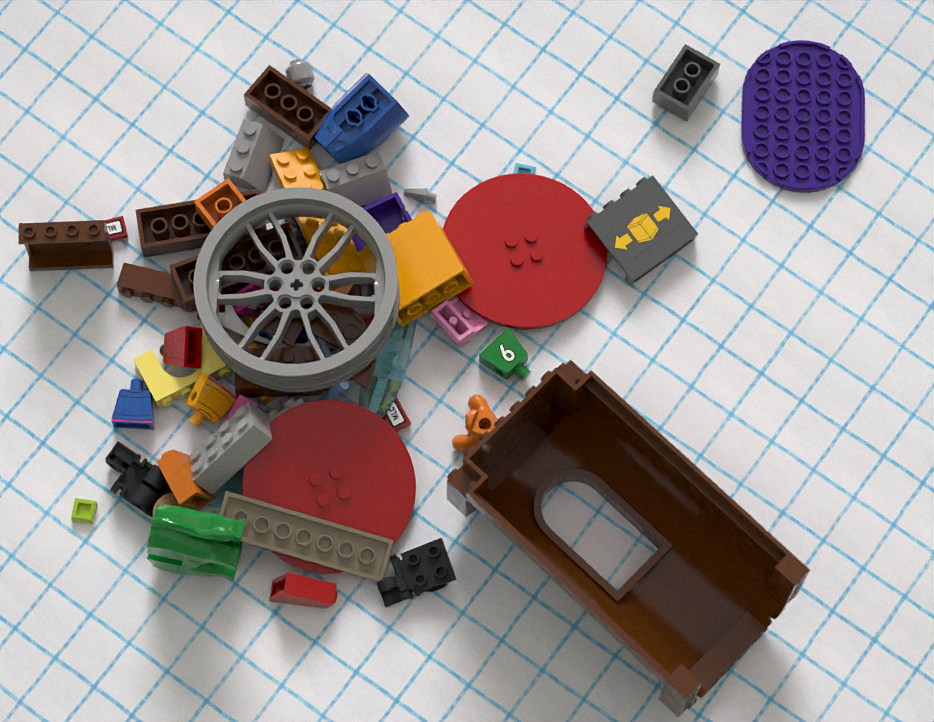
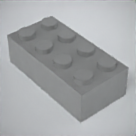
[189,401,272,495]

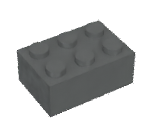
[652,44,720,121]

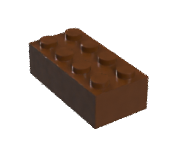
[244,65,331,150]
[234,346,322,398]

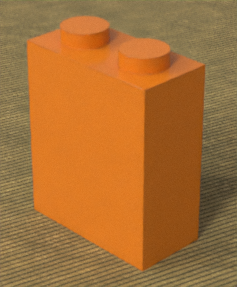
[156,450,216,510]

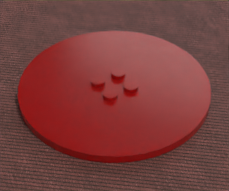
[443,173,607,330]
[242,400,416,574]

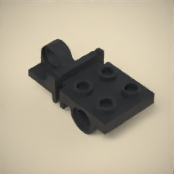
[105,441,173,518]
[376,538,457,607]

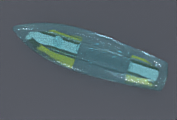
[359,319,417,418]

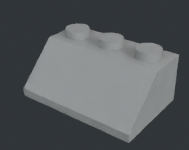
[223,119,284,194]
[320,151,393,207]

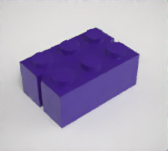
[347,192,412,252]

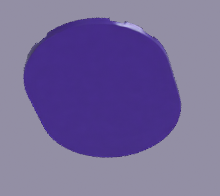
[741,40,865,193]

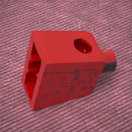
[159,326,202,369]

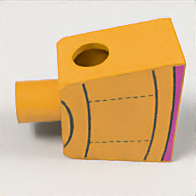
[186,373,237,428]

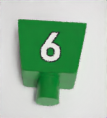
[479,328,531,381]

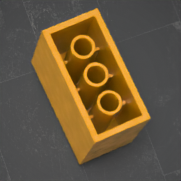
[357,210,474,328]

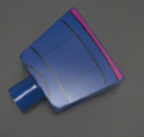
[111,379,155,430]

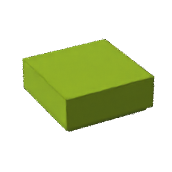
[71,498,97,524]

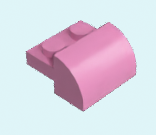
[430,298,488,347]

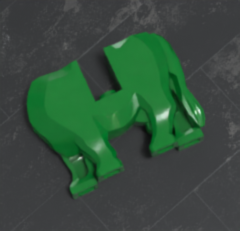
[147,505,246,582]

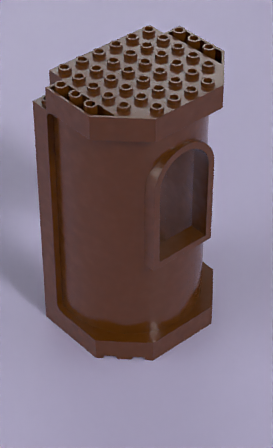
[447,360,810,718]

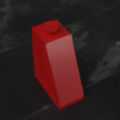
[269,572,338,609]

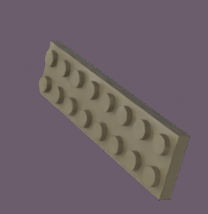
[219,491,394,582]

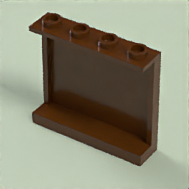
[18,220,114,271]

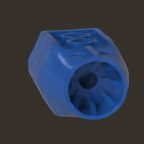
[314,73,410,164]

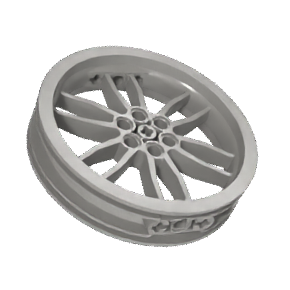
[193,187,400,392]

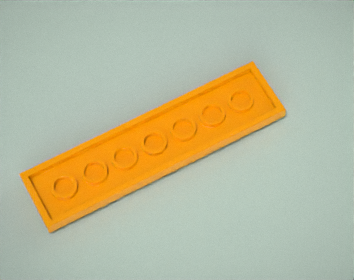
[269,147,367,276]

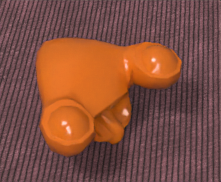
[452,395,498,452]

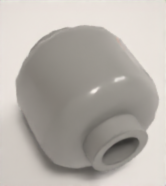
[285,59,315,90]

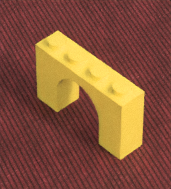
[133,324,232,408]

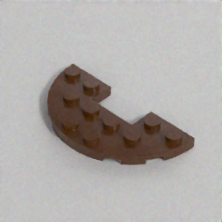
[262,303,376,389]

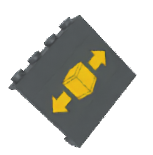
[584,175,698,286]

